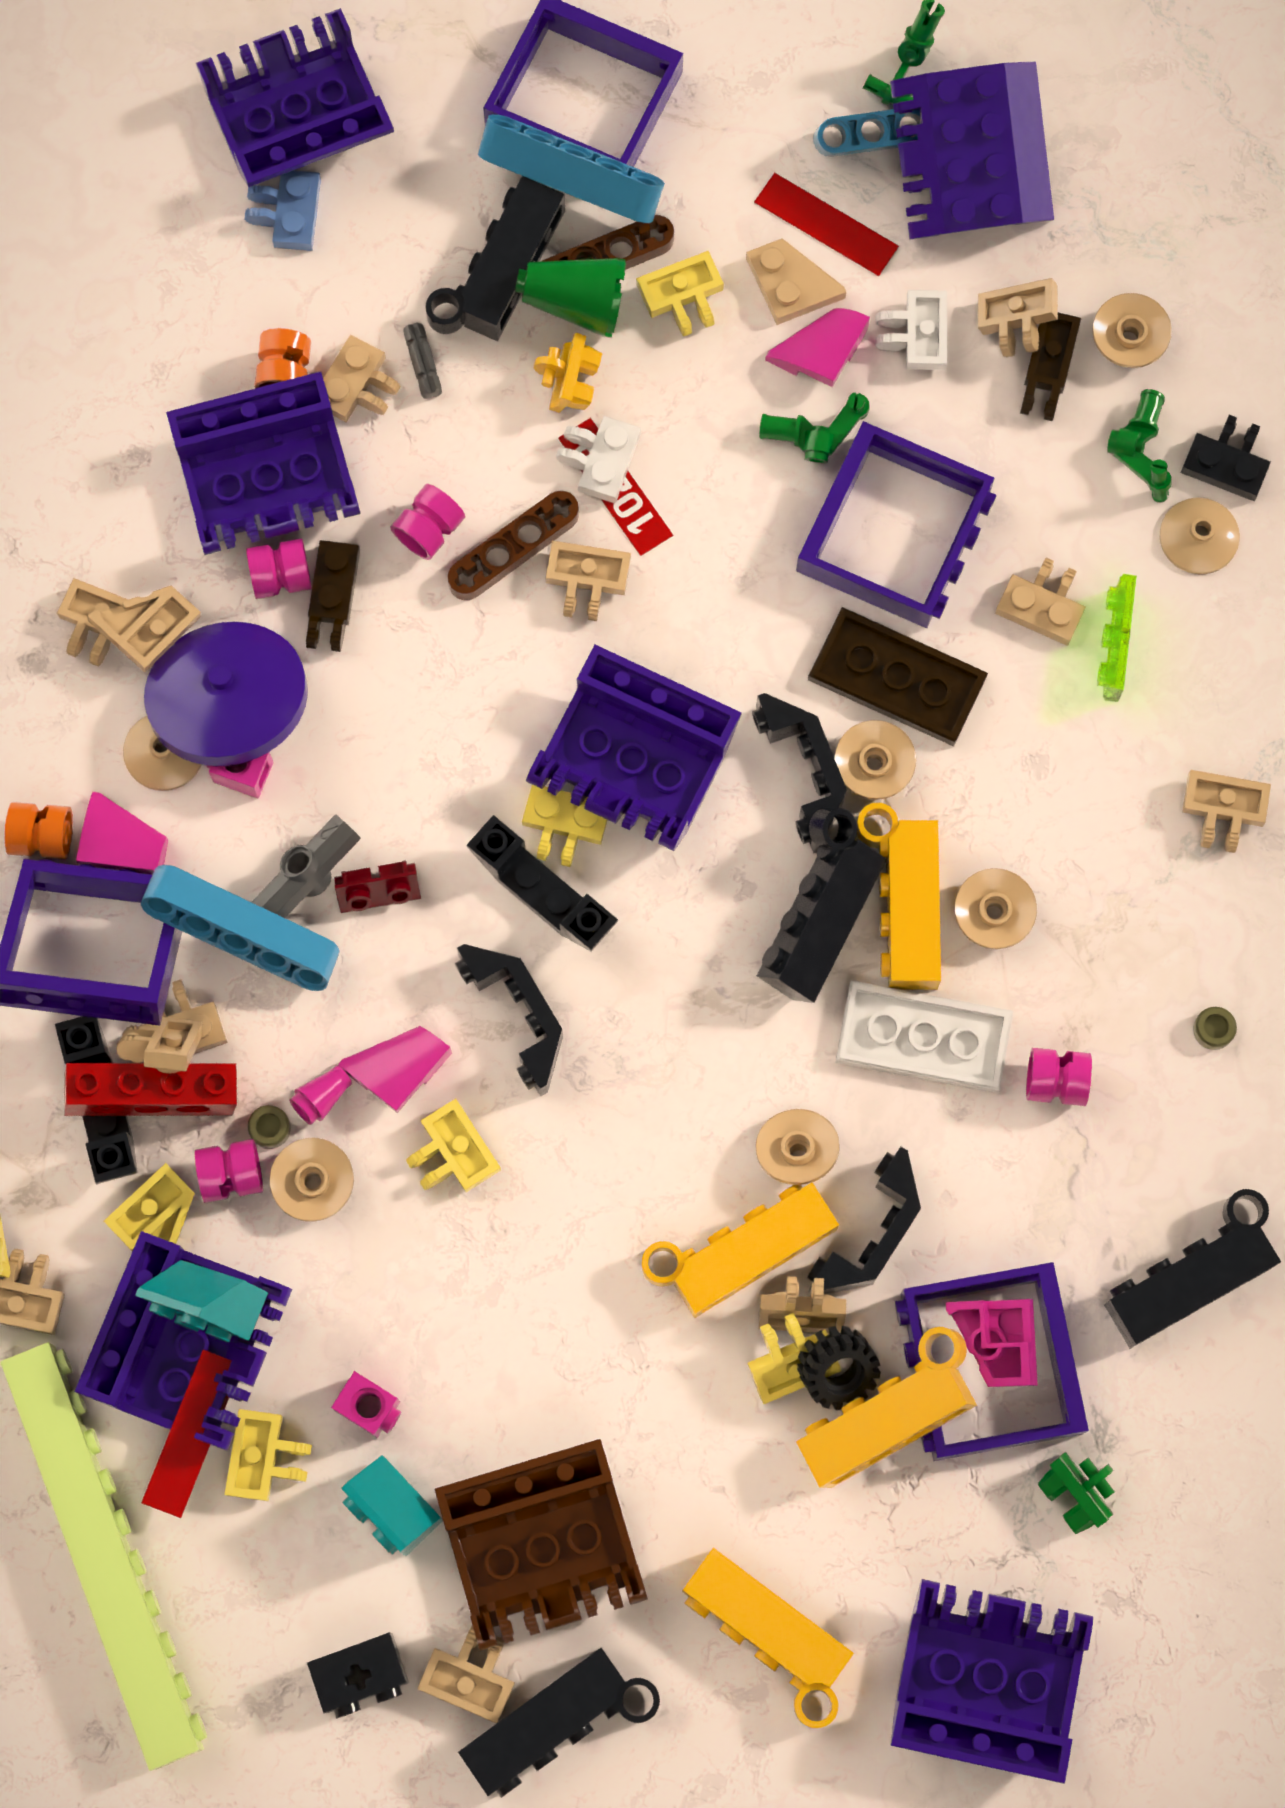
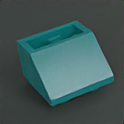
[135,1260,268,1342]
[341,1455,443,1556]

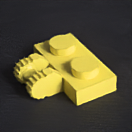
[636,250,724,336]
[522,785,608,867]
[406,1098,501,1193]
[747,1313,841,1404]
[224,1409,312,1502]

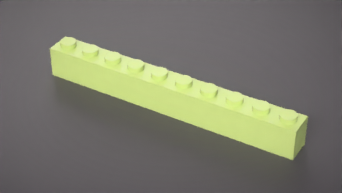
[0,1342,207,1771]

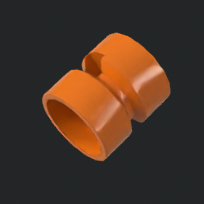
[254,328,311,388]
[5,802,73,859]

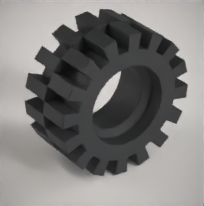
[797,1326,881,1410]

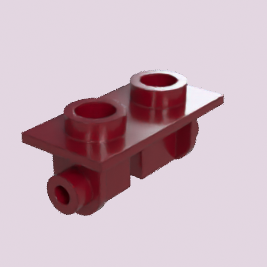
[334,860,421,913]

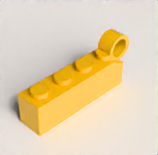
[857,803,941,990]
[642,1182,839,1318]
[796,1327,977,1488]
[682,1547,854,1728]

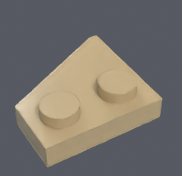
[746,238,846,325]
[87,585,201,672]

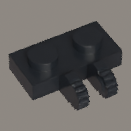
[1180,414,1271,502]

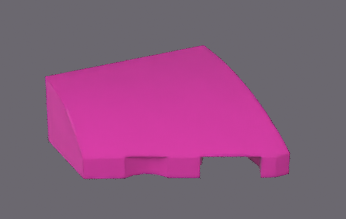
[765,308,870,388]
[76,792,168,875]
[338,1026,452,1113]
[946,1299,1038,1387]

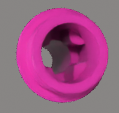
[289,1065,352,1125]

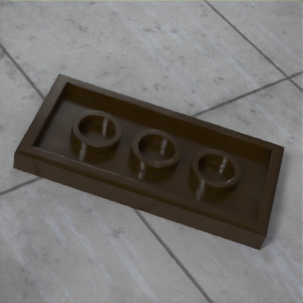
[808,607,988,747]

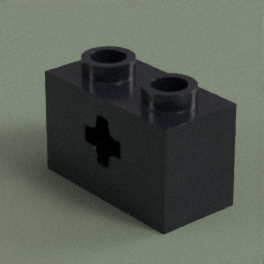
[307,1632,409,1719]

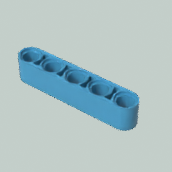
[813,109,921,157]
[478,114,665,223]
[141,865,340,991]

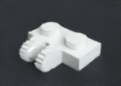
[875,290,947,370]
[556,416,641,503]

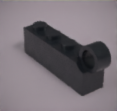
[425,176,565,342]
[756,807,887,1003]
[1104,1189,1281,1349]
[458,1648,660,1798]

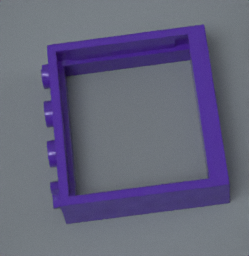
[483,0,684,167]
[796,421,997,628]
[0,859,182,1026]
[895,1262,1089,1461]

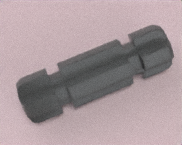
[403,323,442,399]

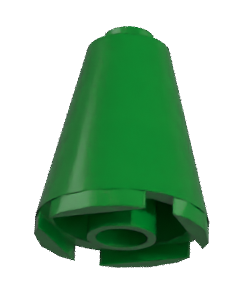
[515,258,626,338]

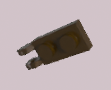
[1020,312,1081,421]
[306,540,360,652]

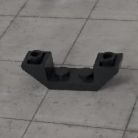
[752,693,847,854]
[466,815,618,952]
[455,944,563,1096]
[55,1016,138,1185]
[807,1146,921,1294]

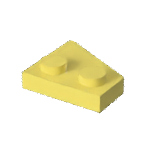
[104,1163,195,1251]

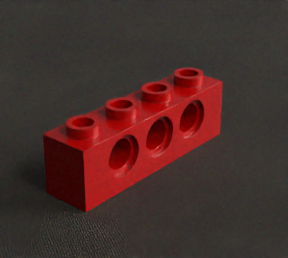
[64,1063,237,1116]

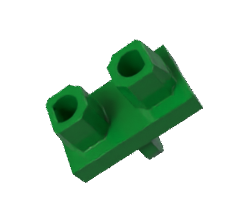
[1038,1452,1115,1534]

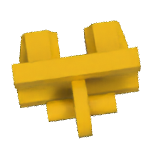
[533,332,602,413]

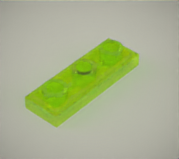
[1097,574,1137,702]

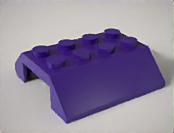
[195,8,394,187]
[890,61,1054,240]
[166,371,361,555]
[526,644,742,851]
[74,1231,293,1451]
[890,1579,1093,1784]

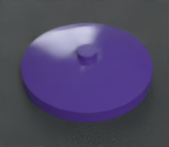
[144,622,308,766]

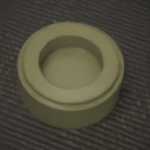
[1193,1007,1237,1050]
[248,1105,291,1149]

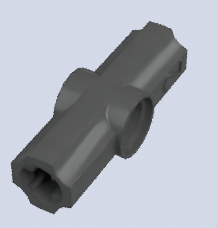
[251,815,361,918]

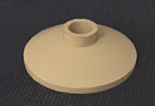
[1092,293,1172,368]
[1160,498,1240,574]
[123,716,202,791]
[835,720,916,800]
[954,868,1037,949]
[756,1109,840,1185]
[270,1138,354,1222]

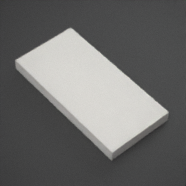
[835,980,1013,1093]

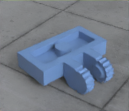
[244,171,321,251]

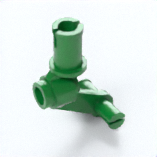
[862,0,945,106]
[1107,389,1172,503]
[759,392,870,463]

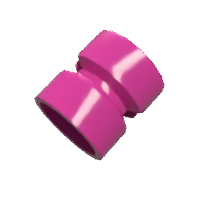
[390,483,466,560]
[246,538,312,599]
[1026,1047,1092,1106]
[195,1139,263,1203]

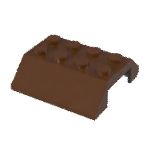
[434,1439,648,1651]

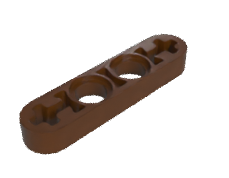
[541,215,674,270]
[448,491,579,600]

